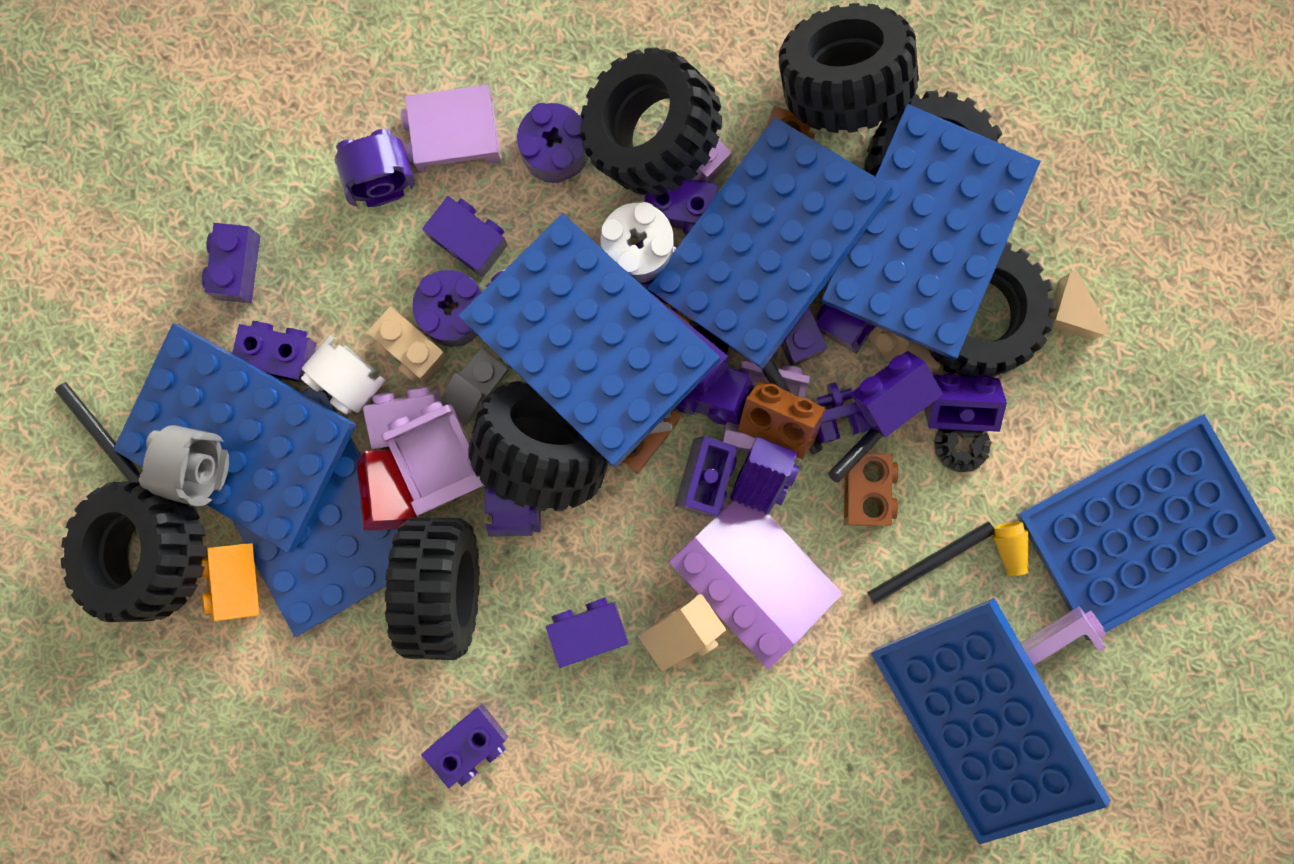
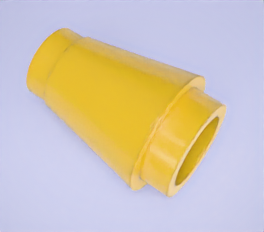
[992,521,1029,576]

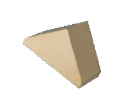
[1049,270,1110,340]

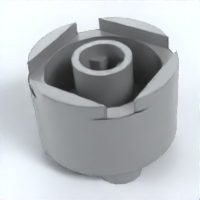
[139,425,229,506]

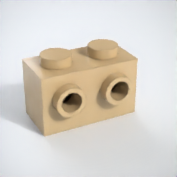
[367,306,449,384]
[638,594,726,672]

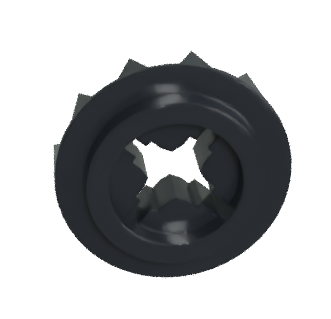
[934,429,992,472]

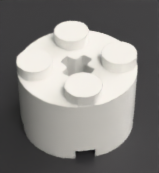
[601,202,673,283]
[301,335,386,415]

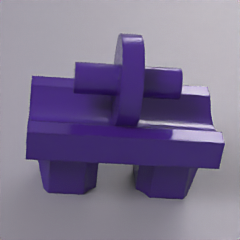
[817,382,872,444]

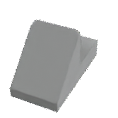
[441,348,509,425]

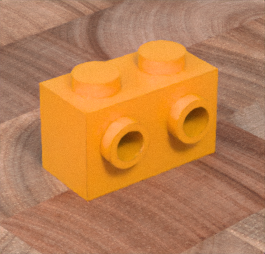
[201,543,259,621]

